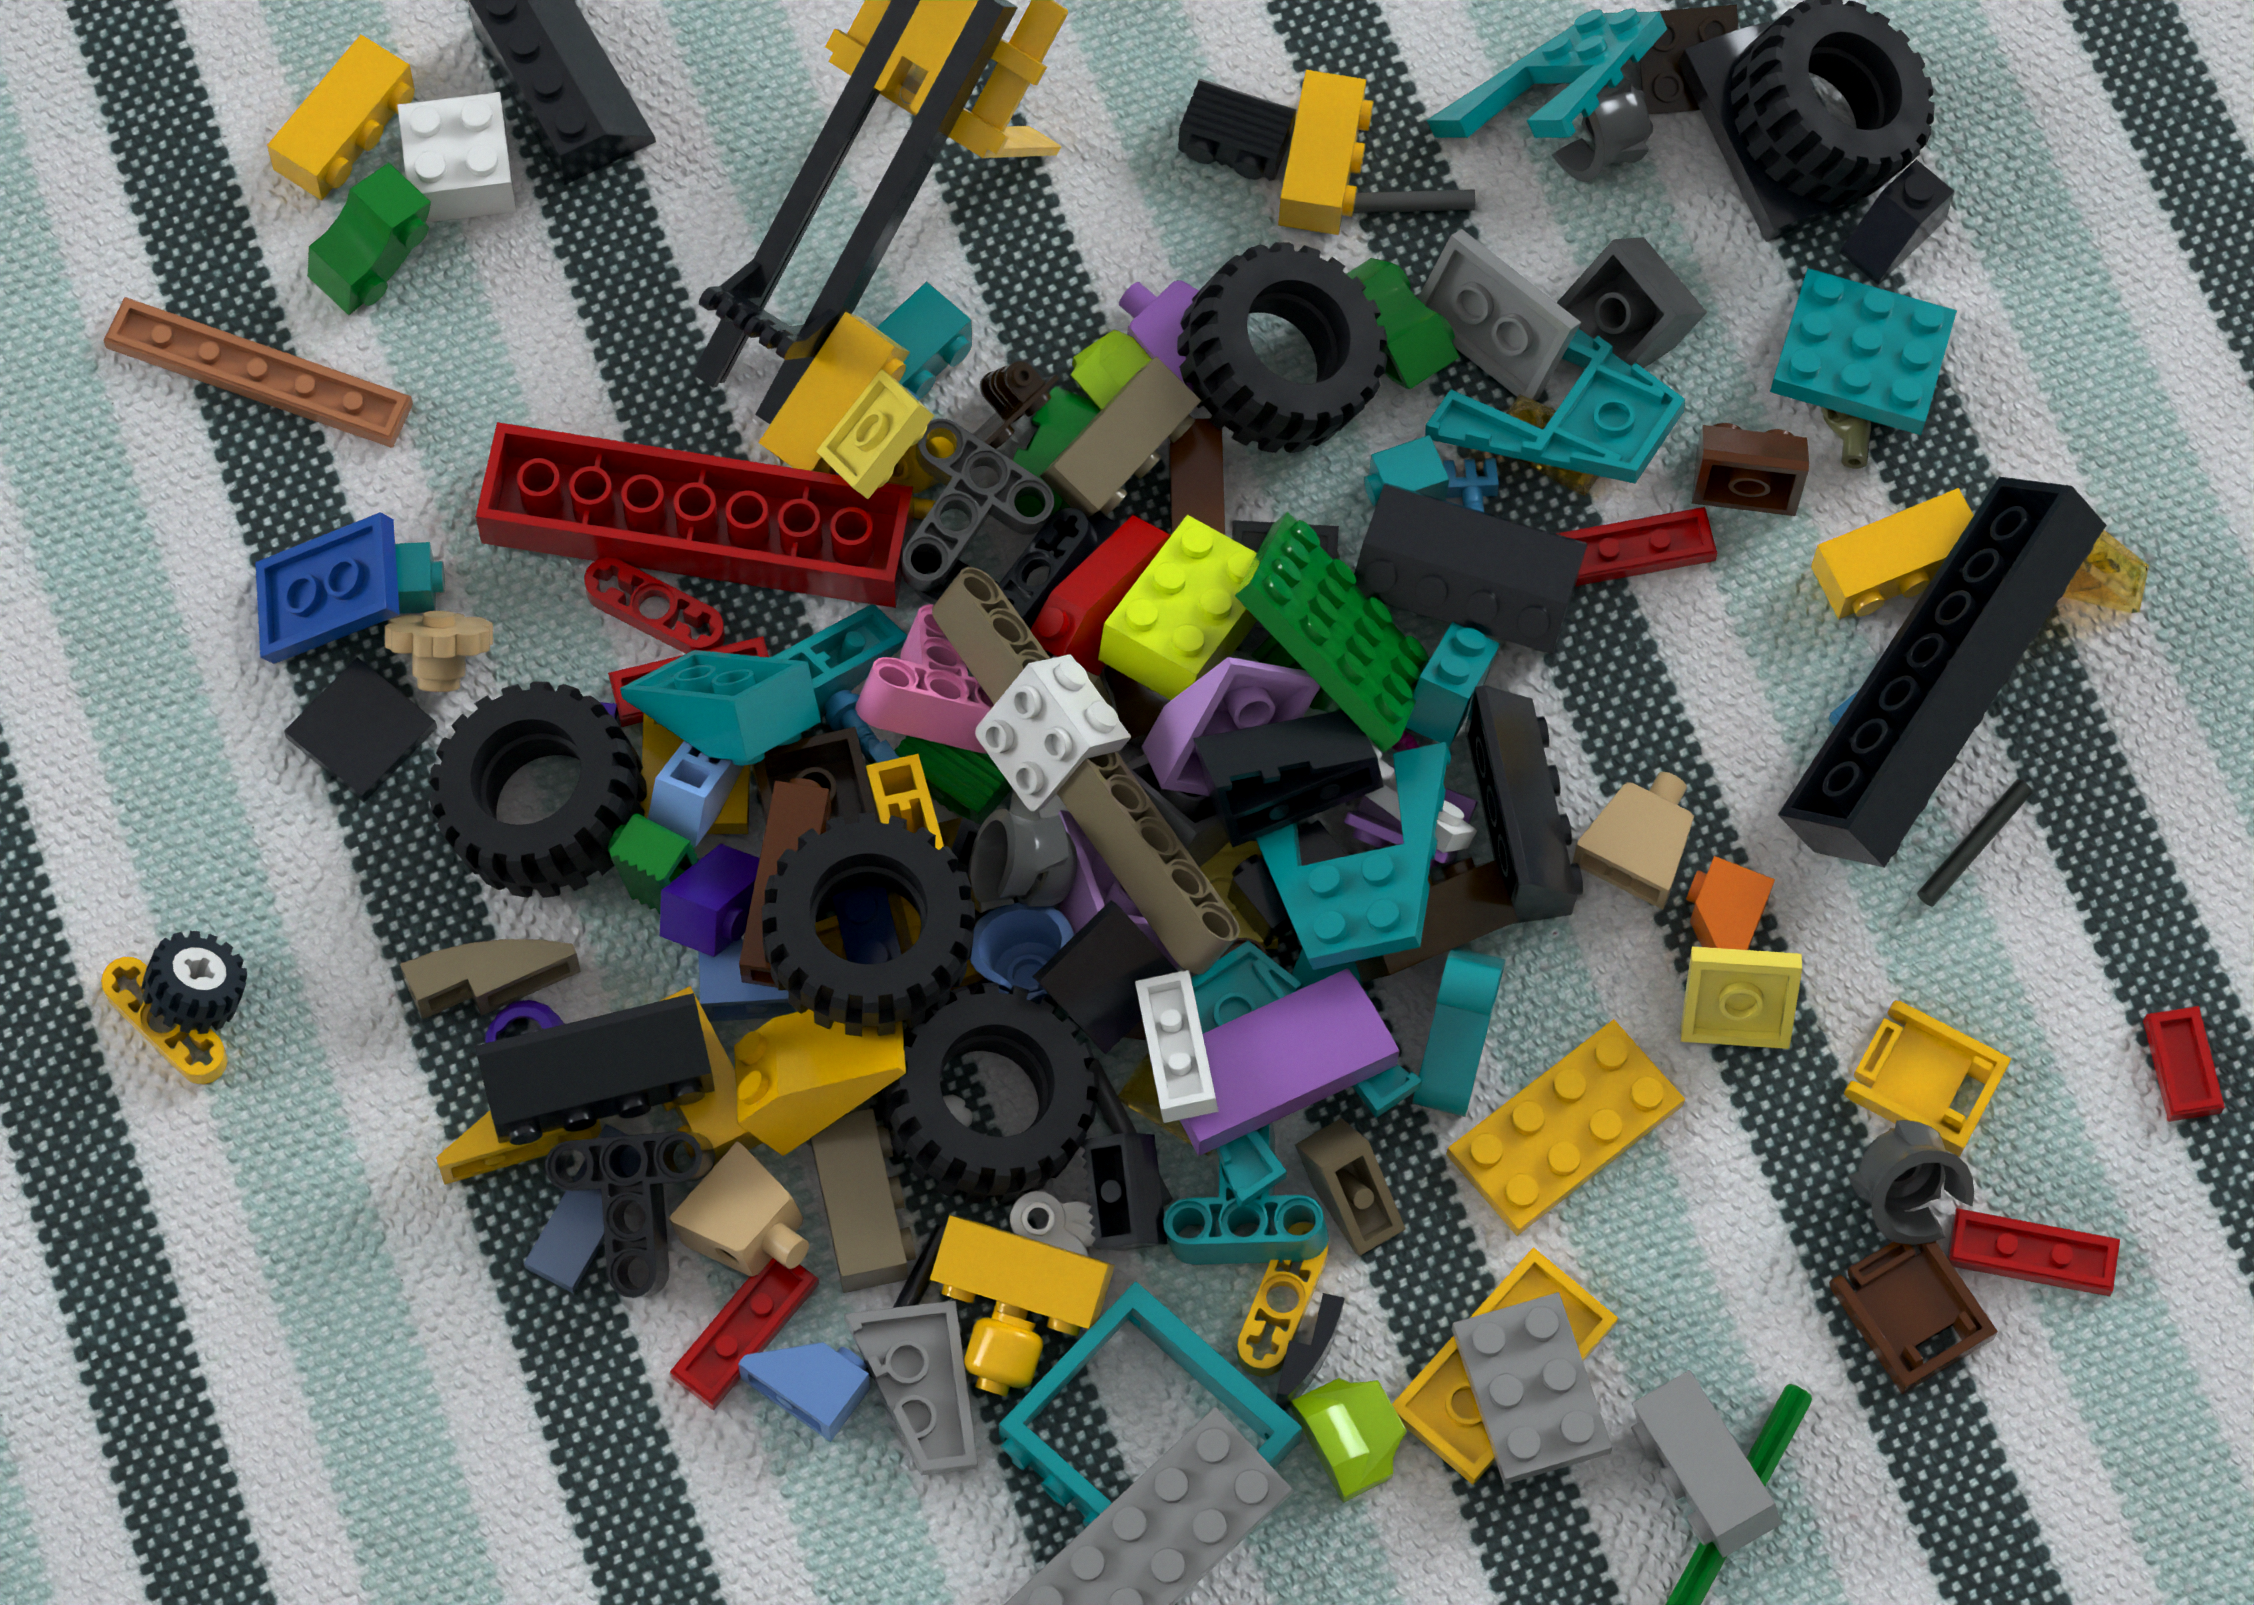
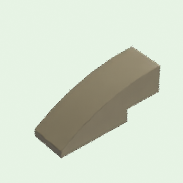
[400,939,581,1020]

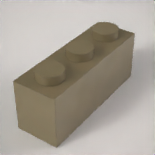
[1040,356,1201,518]
[810,1108,916,1293]

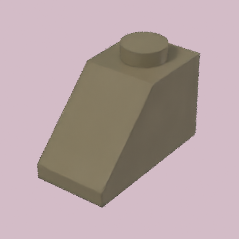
[1295,1118,1406,1256]

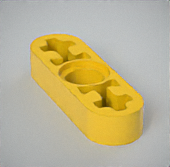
[101,957,228,1084]
[1237,1223,1328,1377]

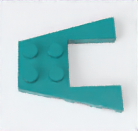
[1426,8,1667,138]
[1425,328,1685,484]
[1256,742,1451,970]
[1191,941,1422,1208]

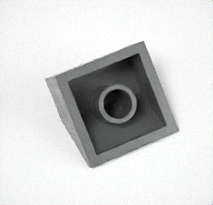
[1557,237,1707,368]

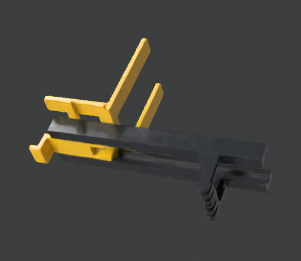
[692,0,1068,424]

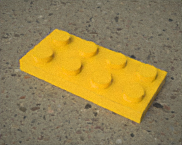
[1446,1019,1685,1236]
[1392,1247,1618,1485]

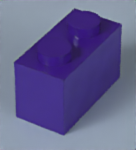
[659,843,760,957]

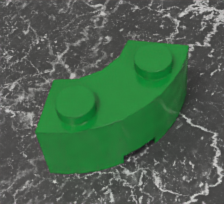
[307,162,431,315]
[1347,258,1459,390]
[1012,386,1101,517]

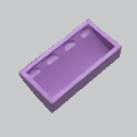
[1150,968,1399,1156]

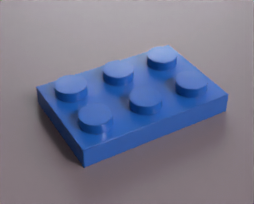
[255,512,400,664]

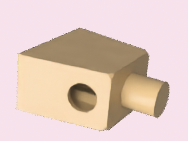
[1572,772,1694,910]
[668,1141,809,1276]

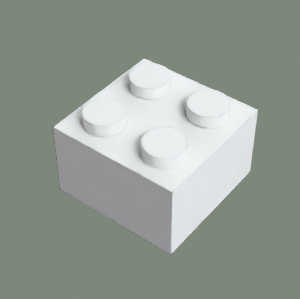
[398,92,516,223]

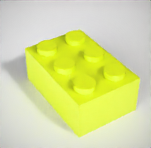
[1098,515,1257,700]

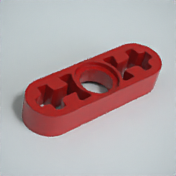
[584,557,725,654]

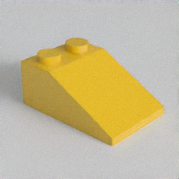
[734,1009,906,1156]

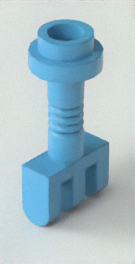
[1443,458,1499,512]
[824,690,899,764]

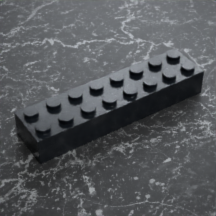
[1778,476,2107,868]

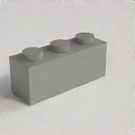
[1631,1370,1781,1558]

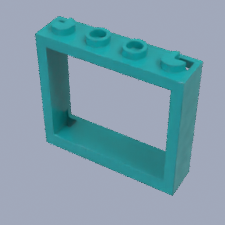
[999,1281,1302,1527]

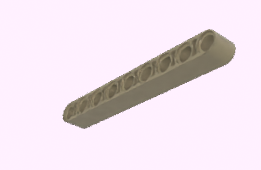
[932,567,1240,974]

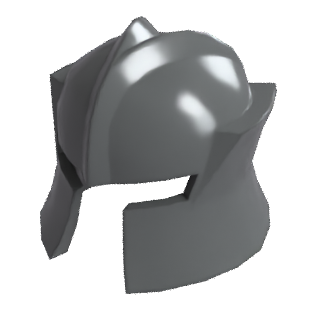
[1544,77,1653,182]
[967,809,1077,913]
[1848,1120,1974,1245]

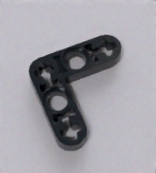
[911,508,1097,630]

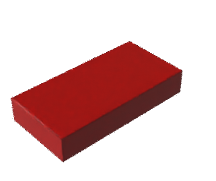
[2143,1006,2225,1122]

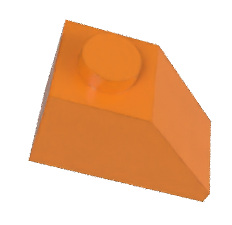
[1686,856,1775,950]

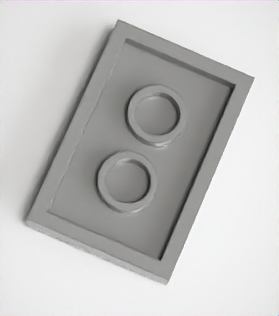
[1418,229,1582,406]
[1451,1292,1613,1485]

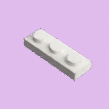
[1135,970,1219,1123]

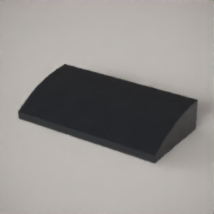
[1677,22,1858,242]

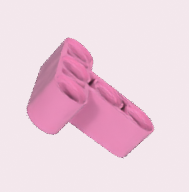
[855,604,994,754]

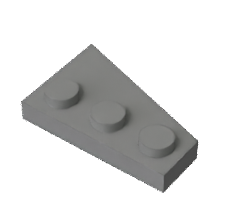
[844,1300,978,1476]

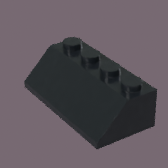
[468,0,656,185]
[1354,483,1588,654]
[1465,685,1583,925]
[475,993,715,1145]

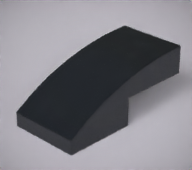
[1275,1293,1345,1411]

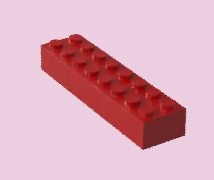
[475,422,914,608]

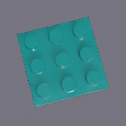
[1770,268,1957,435]

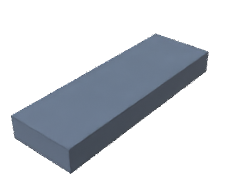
[524,1124,641,1294]

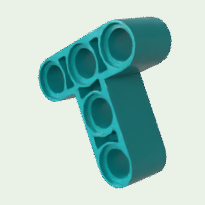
[1412,947,1506,1117]
[1163,1123,1329,1265]

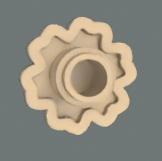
[385,611,493,692]

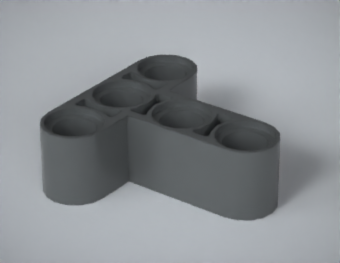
[901,419,1054,591]

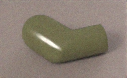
[1821,407,1871,469]

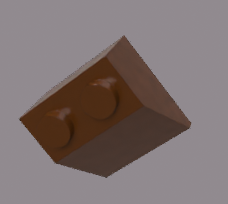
[1691,423,1809,516]

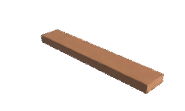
[103,297,413,448]

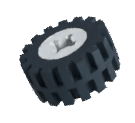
[141,931,247,1034]

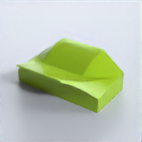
[1070,329,1152,410]
[1290,1378,1407,1503]

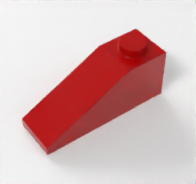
[1030,515,1171,676]

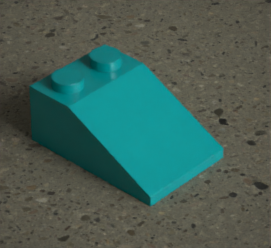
[620,650,821,766]

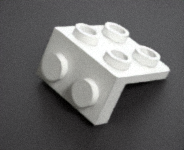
[975,654,1131,811]

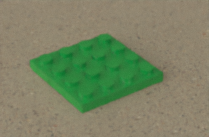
[1235,511,1429,753]

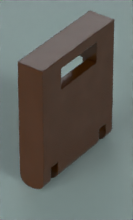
[1829,1241,1998,1395]

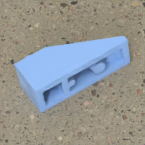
[648,740,744,848]

